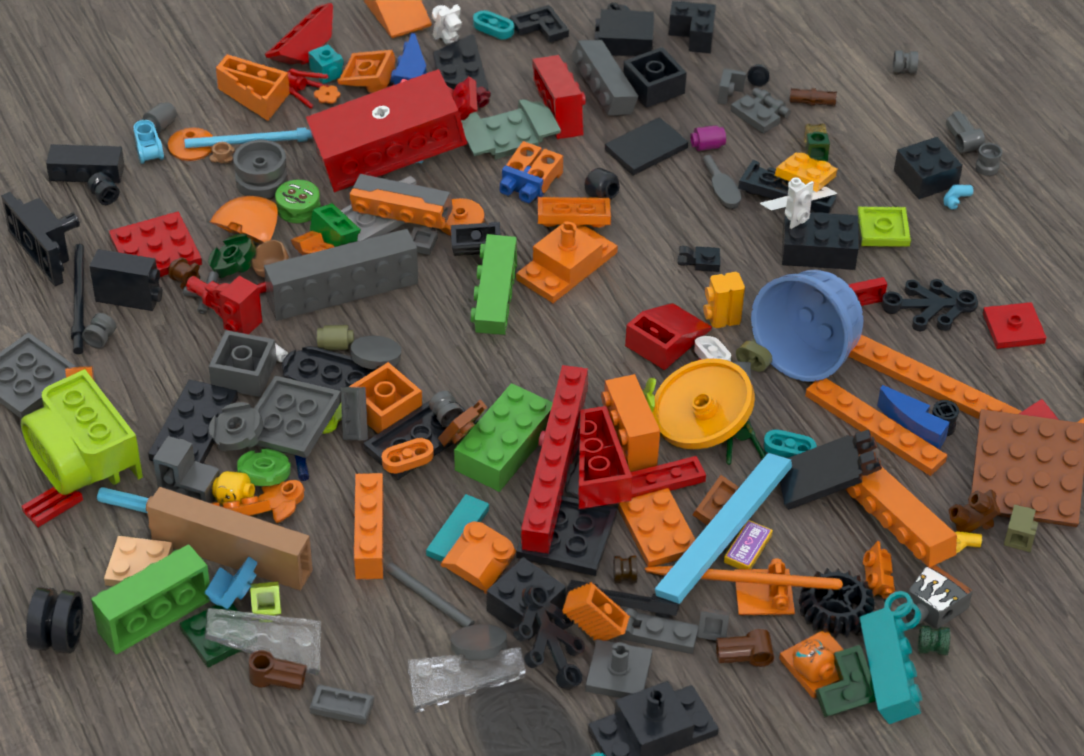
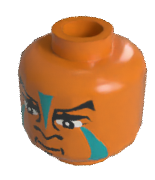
[792,639,835,682]

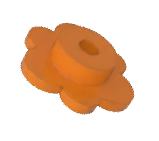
[314,86,341,104]

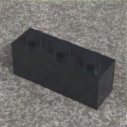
[46,144,124,183]

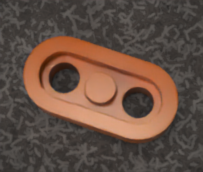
[382,438,434,473]

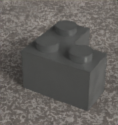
[153,436,220,503]

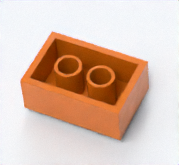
[601,374,660,472]

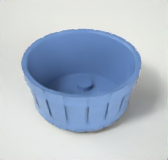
[751,270,864,382]

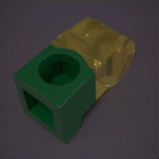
[804,124,830,162]

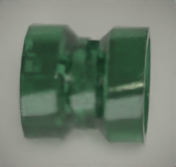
[918,625,950,656]

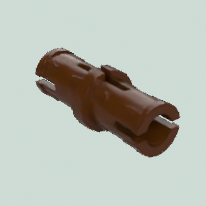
[789,88,837,106]

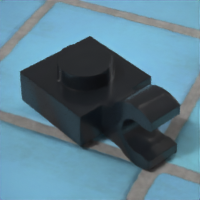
[678,246,720,272]

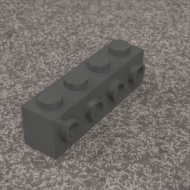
[572,40,638,116]

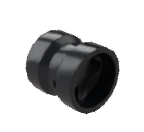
[87,172,120,205]
[932,400,959,436]

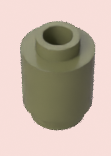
[317,325,354,351]

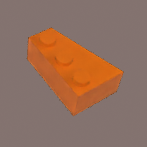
[216,54,290,121]

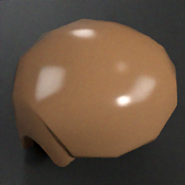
[251,240,289,278]

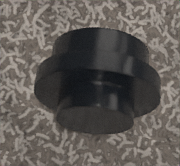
[747,64,770,87]

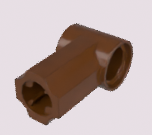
[716,629,775,667]
[249,650,307,690]

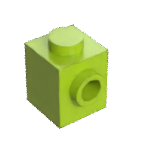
[250,581,281,619]

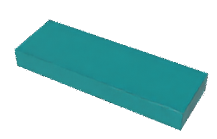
[426,494,489,562]

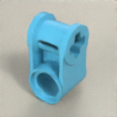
[133,120,164,164]

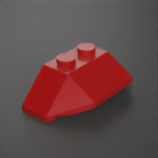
[264,3,333,65]

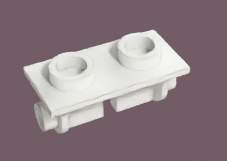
[785,178,814,229]

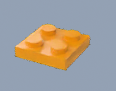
[775,152,838,192]

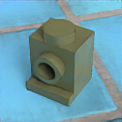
[1004,504,1038,552]

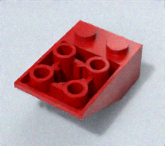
[625,303,712,370]

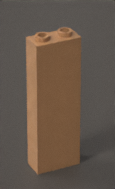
[146,487,313,591]

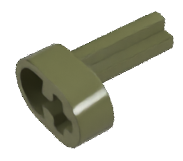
[736,338,773,372]

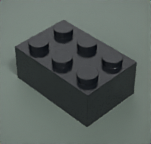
[782,212,859,270]

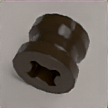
[613,555,638,583]

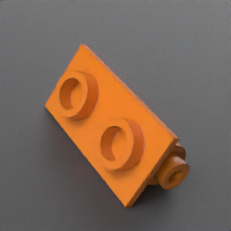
[863,541,895,599]

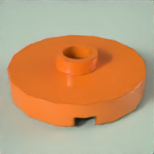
[441,198,485,236]

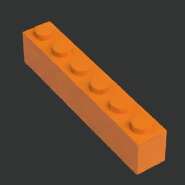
[845,454,957,568]

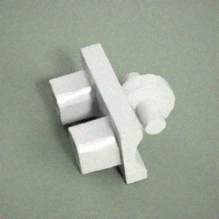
[432,4,462,45]

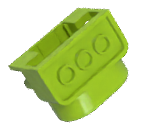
[21,369,143,495]

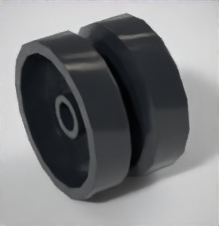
[26,587,84,654]

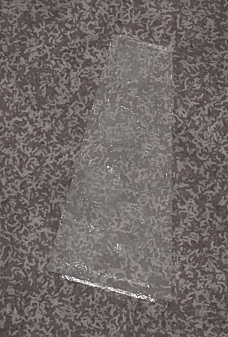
[205,608,321,676]
[408,647,525,714]

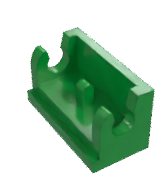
[310,203,361,247]

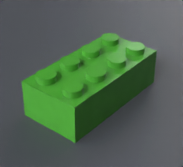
[454,383,553,492]
[91,544,211,655]

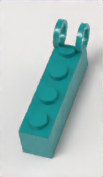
[860,591,922,724]

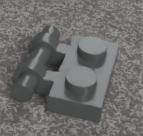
[731,87,791,134]

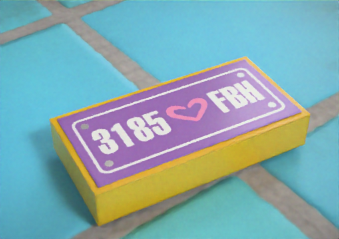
[724,520,773,569]

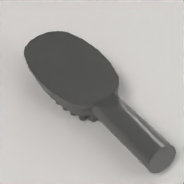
[703,155,741,210]

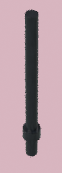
[71,244,86,355]

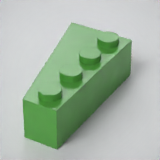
[471,234,518,335]

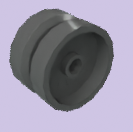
[233,139,288,199]

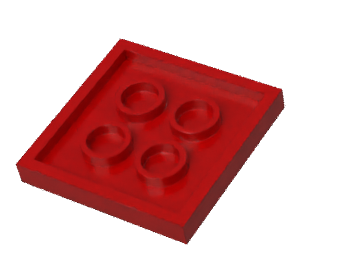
[109,211,202,277]

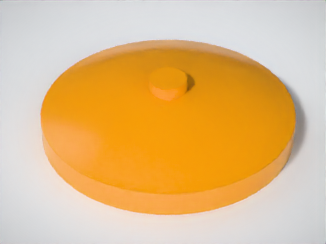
[652,358,755,449]

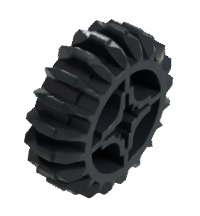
[799,568,875,638]

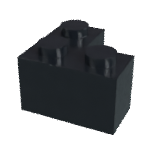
[668,1,716,54]

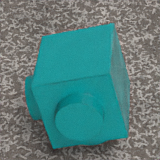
[309,44,344,84]

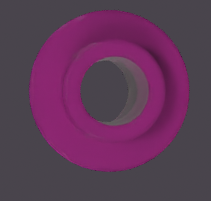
[690,125,726,151]

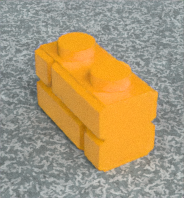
[703,272,745,329]

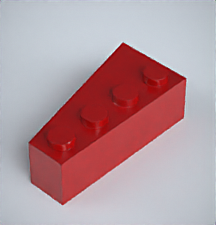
[532,55,586,139]
[579,406,632,509]

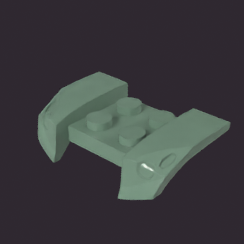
[461,99,561,159]

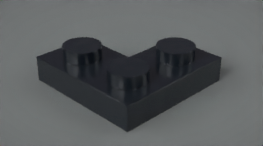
[510,5,569,43]

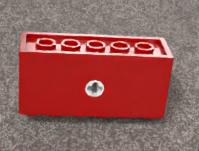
[306,69,467,192]

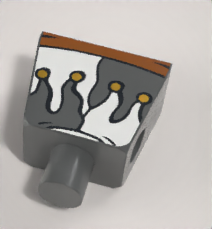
[906,565,973,628]

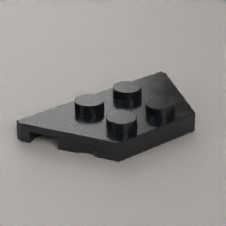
[433,34,489,91]

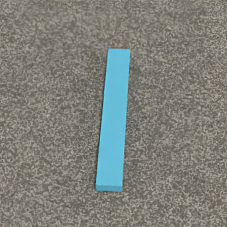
[655,453,792,604]

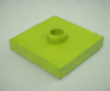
[857,207,911,247]

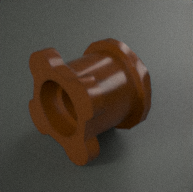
[168,258,200,290]

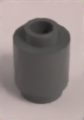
[143,102,177,134]

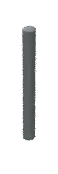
[385,562,475,627]

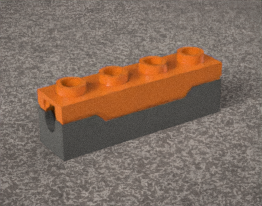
[349,174,453,229]

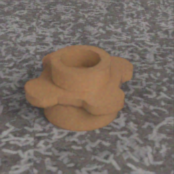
[210,142,235,163]

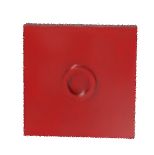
[982,302,1047,349]

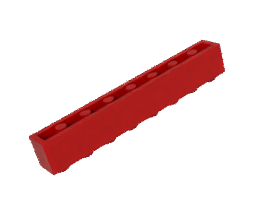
[521,365,588,554]

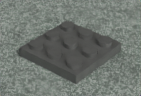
[0,332,76,419]
[254,375,341,458]

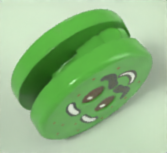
[275,179,321,223]

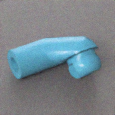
[943,185,973,210]

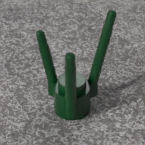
[726,419,766,465]

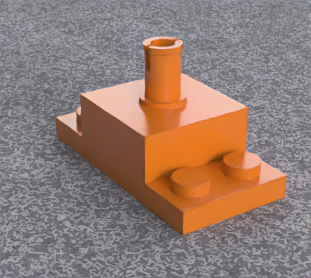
[516,221,618,303]

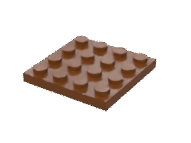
[971,409,1084,527]

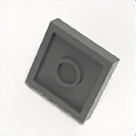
[585,640,653,698]

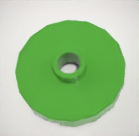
[237,449,290,486]

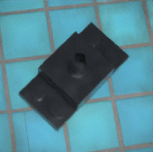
[1,192,80,287]
[588,681,719,756]

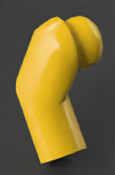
[955,531,982,554]

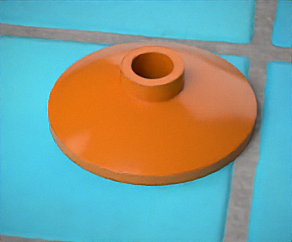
[168,128,213,161]

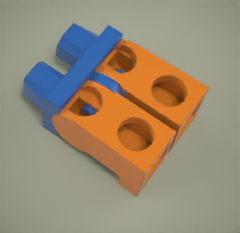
[499,141,563,203]

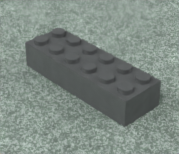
[264,229,418,321]

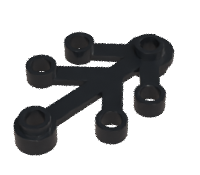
[882,279,978,332]
[513,585,585,690]

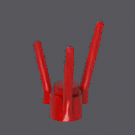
[287,69,328,108]

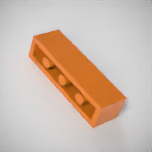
[354,473,384,579]

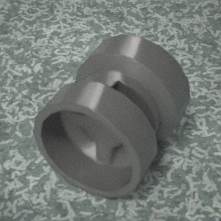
[893,50,918,74]
[975,143,1002,176]
[82,313,117,349]
[429,391,464,428]

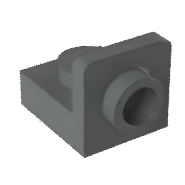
[718,69,746,105]

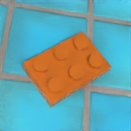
[538,197,611,227]
[618,488,696,567]

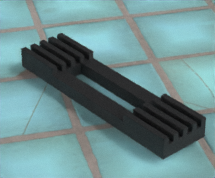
[566,580,680,618]

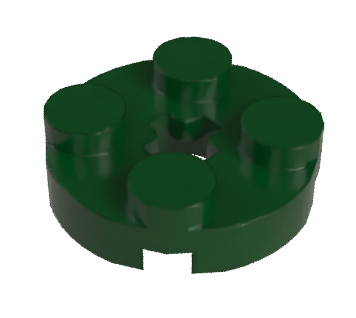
[208,234,256,278]

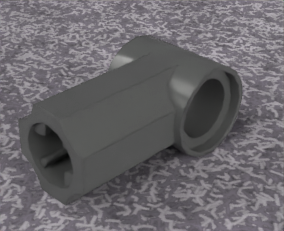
[946,111,985,153]

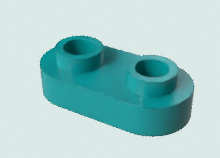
[473,11,514,40]
[763,429,817,458]

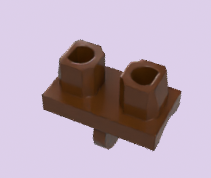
[948,489,1001,533]

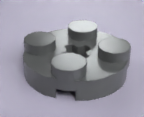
[209,402,263,451]

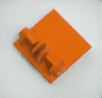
[734,559,795,615]

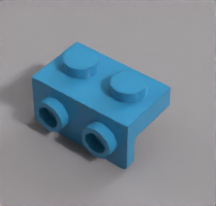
[205,557,258,609]

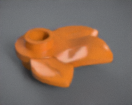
[258,480,304,523]

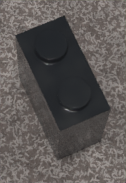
[595,9,654,57]
[89,249,163,311]

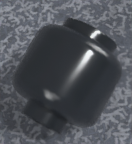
[584,168,620,201]

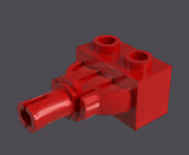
[186,276,263,334]

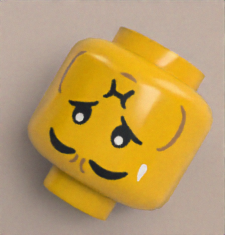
[212,471,255,505]

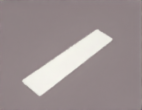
[760,187,837,210]

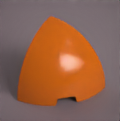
[210,196,278,244]

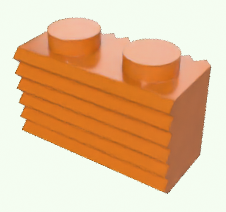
[563,582,630,641]

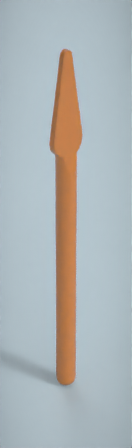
[645,566,843,590]

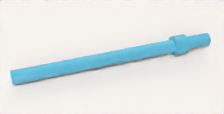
[184,127,312,148]

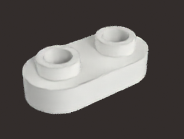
[694,336,731,362]

